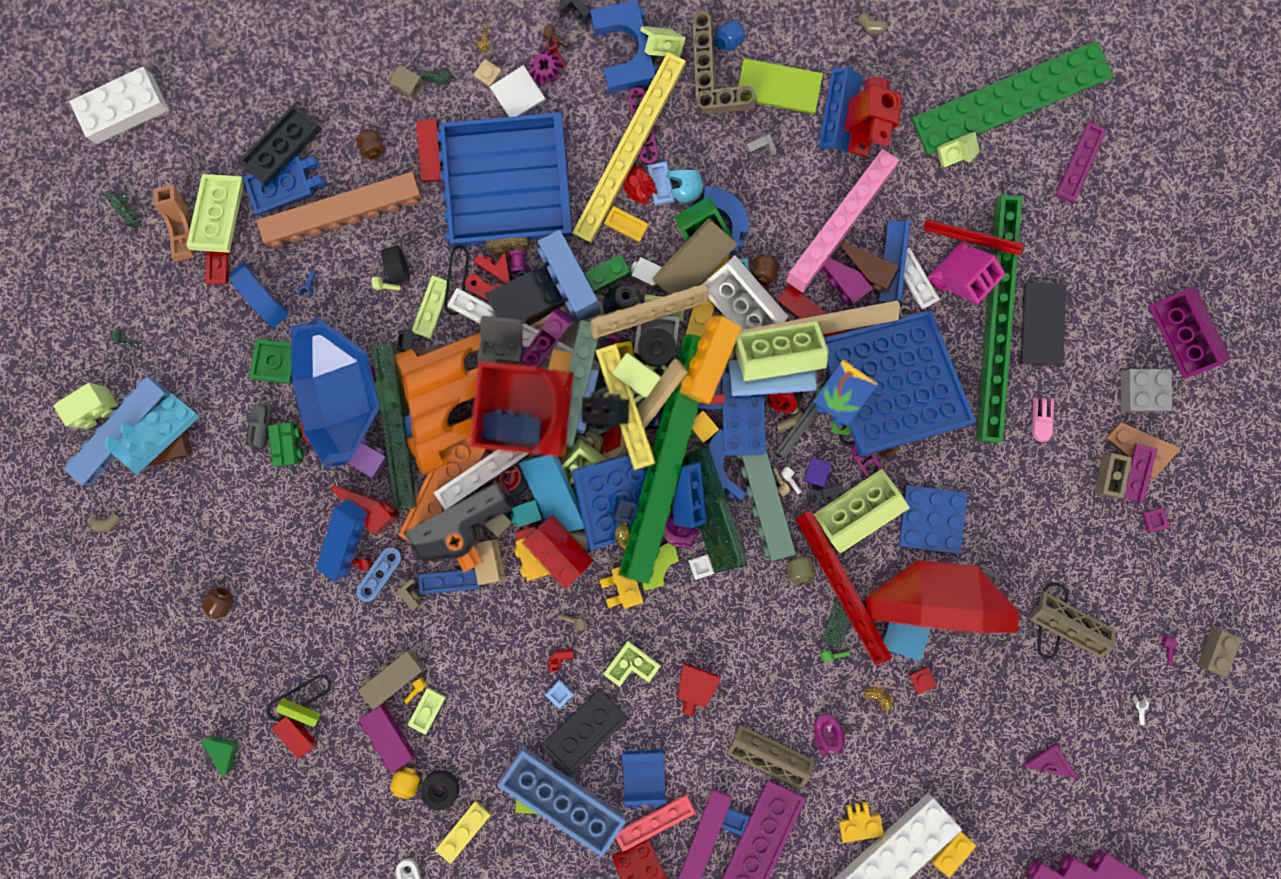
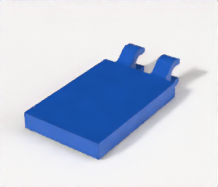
[243,156,326,216]

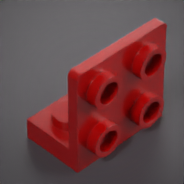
[612,839,669,879]

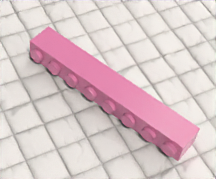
[786,149,899,292]

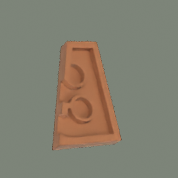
[1106,423,1181,479]

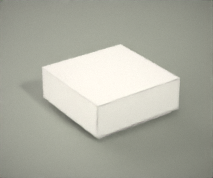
[688,554,715,580]

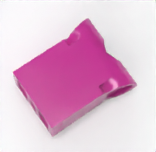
[928,241,1006,304]

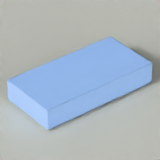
[647,161,675,206]

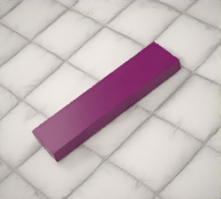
[1055,121,1107,204]

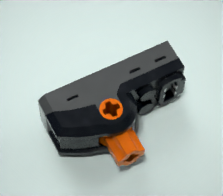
[404,481,515,572]

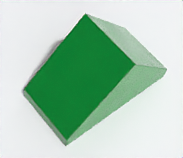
[201,735,239,777]

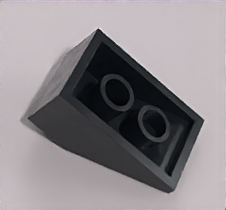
[486,267,563,324]

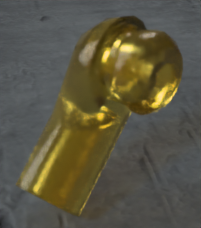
[615,523,629,550]
[865,689,893,712]

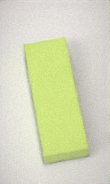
[412,275,452,339]

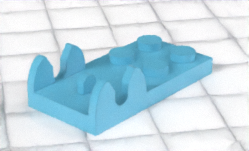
[105,393,199,475]

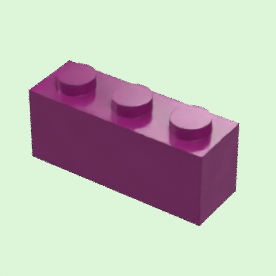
[359,703,417,773]

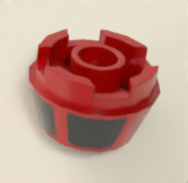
[767,391,804,415]

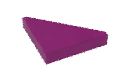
[1023,743,1078,779]

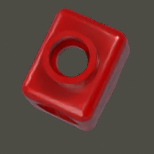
[844,77,902,157]

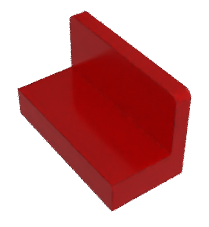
[272,716,318,759]

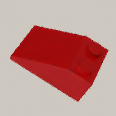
[331,486,400,535]

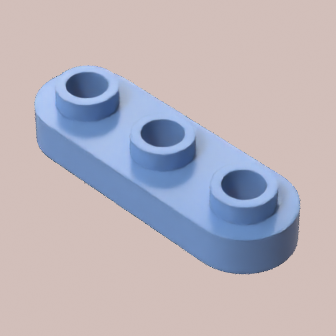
[357,547,402,602]

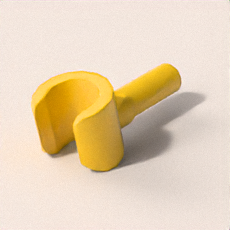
[404,677,427,704]

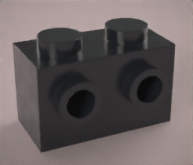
[582,393,629,425]

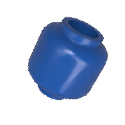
[715,20,745,51]

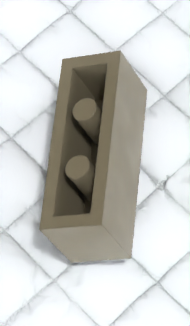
[358,649,426,710]

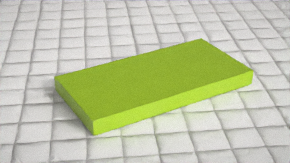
[738,58,823,114]

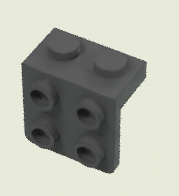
[477,316,523,365]

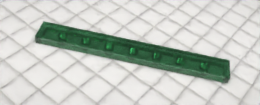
[371,343,417,510]

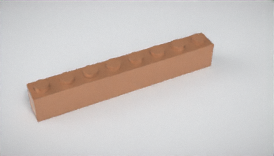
[257,172,423,248]

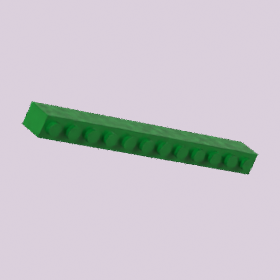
[975,195,1022,443]
[618,334,703,584]

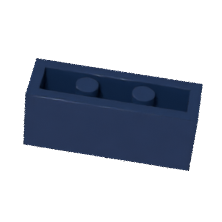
[482,409,541,444]

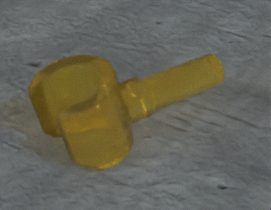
[476,24,489,53]

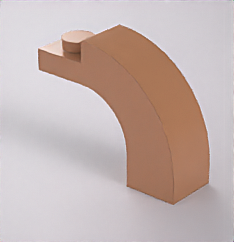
[153,184,195,262]

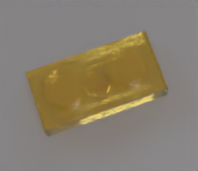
[486,237,529,255]

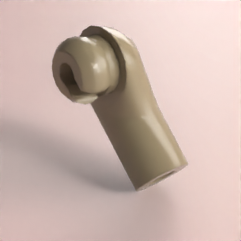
[858,12,888,34]

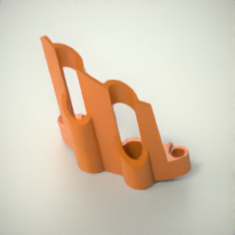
[392,332,481,475]

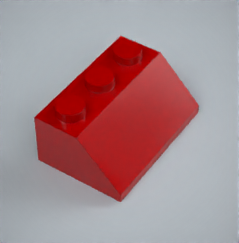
[521,515,594,589]

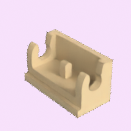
[475,539,506,585]

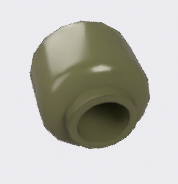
[786,554,816,585]

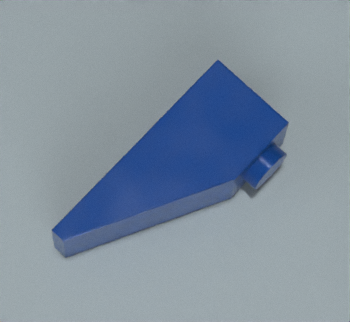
[672,462,706,528]

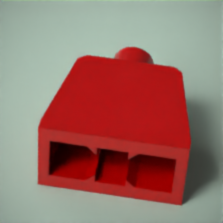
[677,663,721,716]

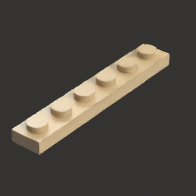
[590,284,709,339]

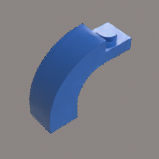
[703,186,749,255]
[229,261,288,328]
[704,429,746,501]

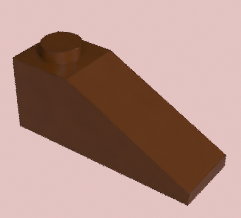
[841,241,899,292]

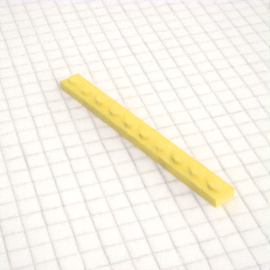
[572,52,686,243]

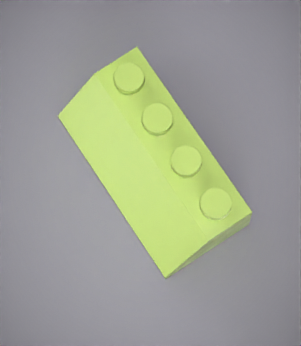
[814,469,909,553]

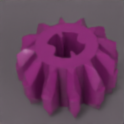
[528,49,563,85]

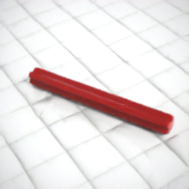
[923,219,1024,255]

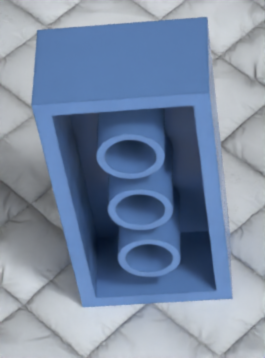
[537,230,601,323]

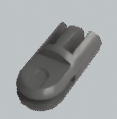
[245,403,271,448]

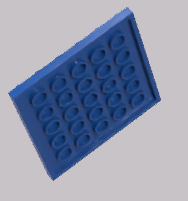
[823,310,976,457]

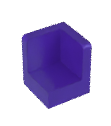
[802,458,831,487]

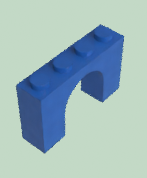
[590,0,658,94]

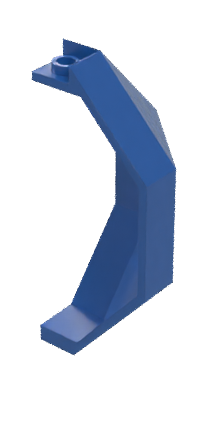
[291,316,380,468]

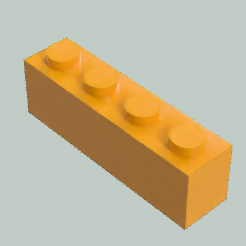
[680,316,742,404]

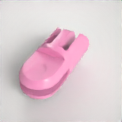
[1032,398,1054,442]

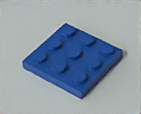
[898,485,968,554]

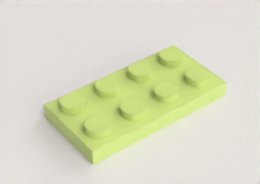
[186,174,244,252]

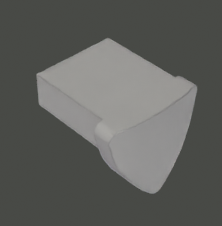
[743,133,777,156]

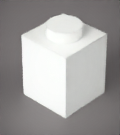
[630,257,662,289]

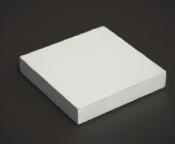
[490,65,546,117]

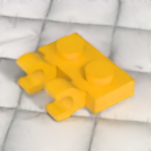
[599,567,644,609]

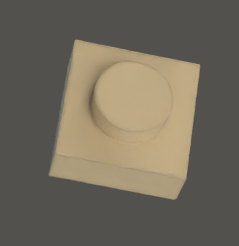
[473,59,502,88]

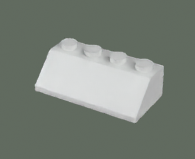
[702,255,788,330]

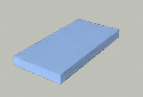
[729,360,817,396]

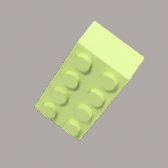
[735,321,828,382]

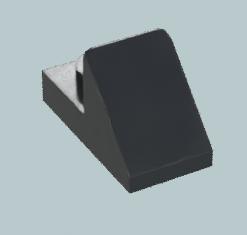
[559,0,591,24]

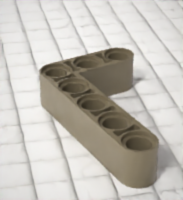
[693,10,757,114]

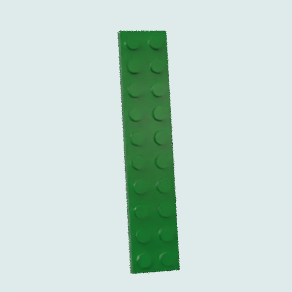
[911,41,1113,156]

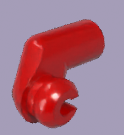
[547,648,574,672]

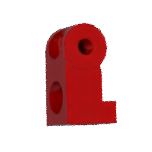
[465,274,501,302]

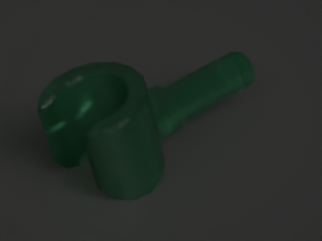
[110,330,140,348]

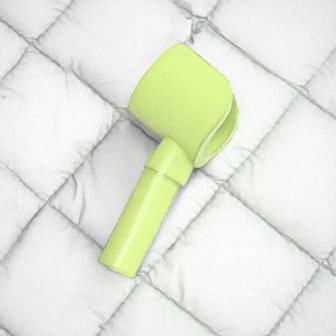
[371,277,401,290]

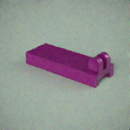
[1124,443,1158,503]

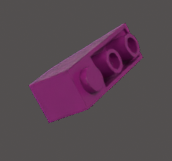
[820,258,873,306]
[520,307,575,368]

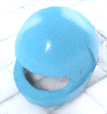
[667,170,704,203]

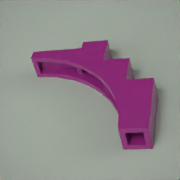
[1026,848,1148,879]

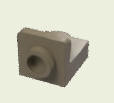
[397,577,422,611]

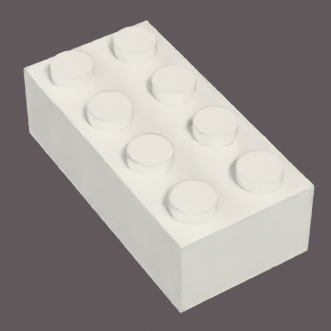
[69,67,169,144]

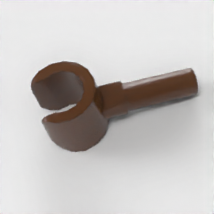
[543,25,569,48]

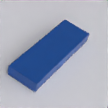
[418,568,482,595]

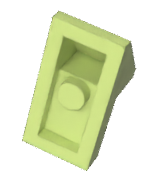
[937,132,980,167]

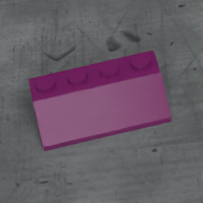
[1149,285,1231,379]

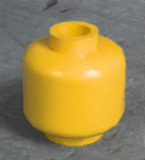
[390,767,420,800]

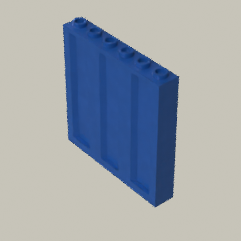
[437,112,573,247]

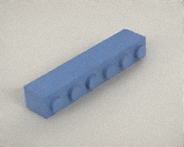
[64,377,171,486]

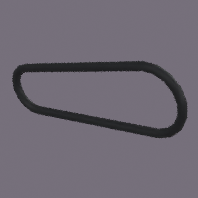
[1037,583,1069,659]

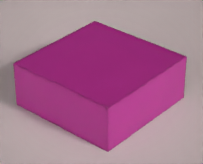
[1141,507,1170,533]

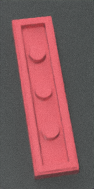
[616,793,696,852]

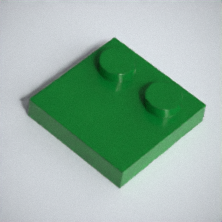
[249,339,292,384]

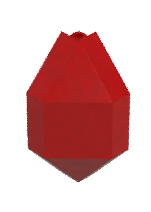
[864,560,1019,633]

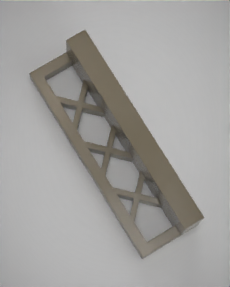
[1030,591,1116,658]
[726,725,815,789]

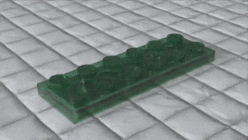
[681,446,748,573]

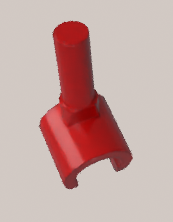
[545,39,566,68]
[351,558,372,571]

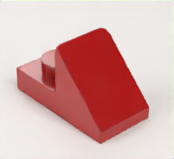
[474,253,511,284]

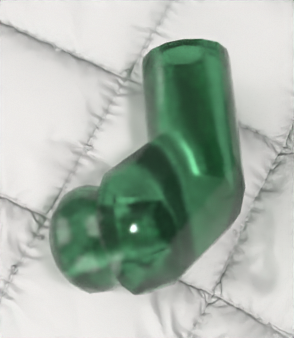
[421,70,453,85]

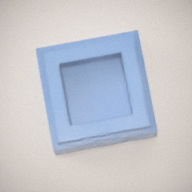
[545,679,574,709]

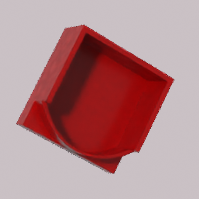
[470,362,574,457]

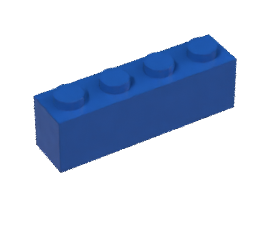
[316,499,368,582]

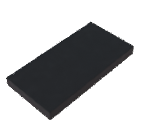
[238,104,322,187]
[1020,282,1067,366]
[540,688,629,776]

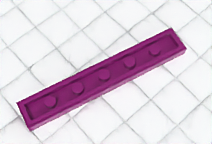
[678,788,732,879]

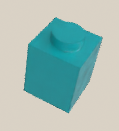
[510,500,543,528]

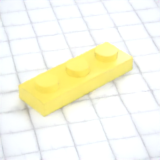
[435,800,491,864]

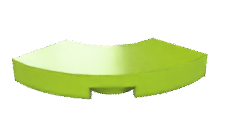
[643,542,679,591]

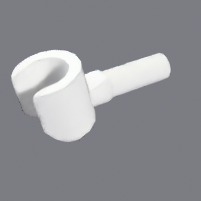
[780,467,802,494]
[1133,695,1149,725]

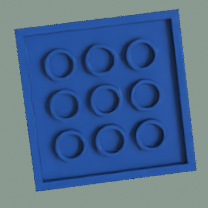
[571,448,652,550]

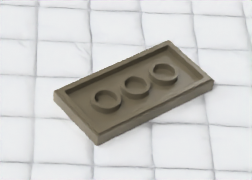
[652,218,738,295]

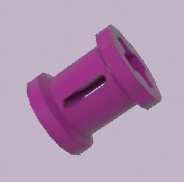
[508,250,528,274]

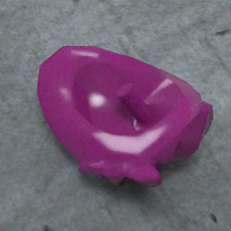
[664,516,700,548]
[813,714,845,757]

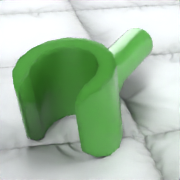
[820,649,850,662]

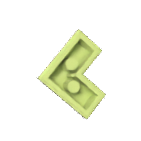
[603,641,661,687]

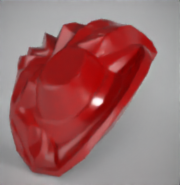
[623,166,657,206]

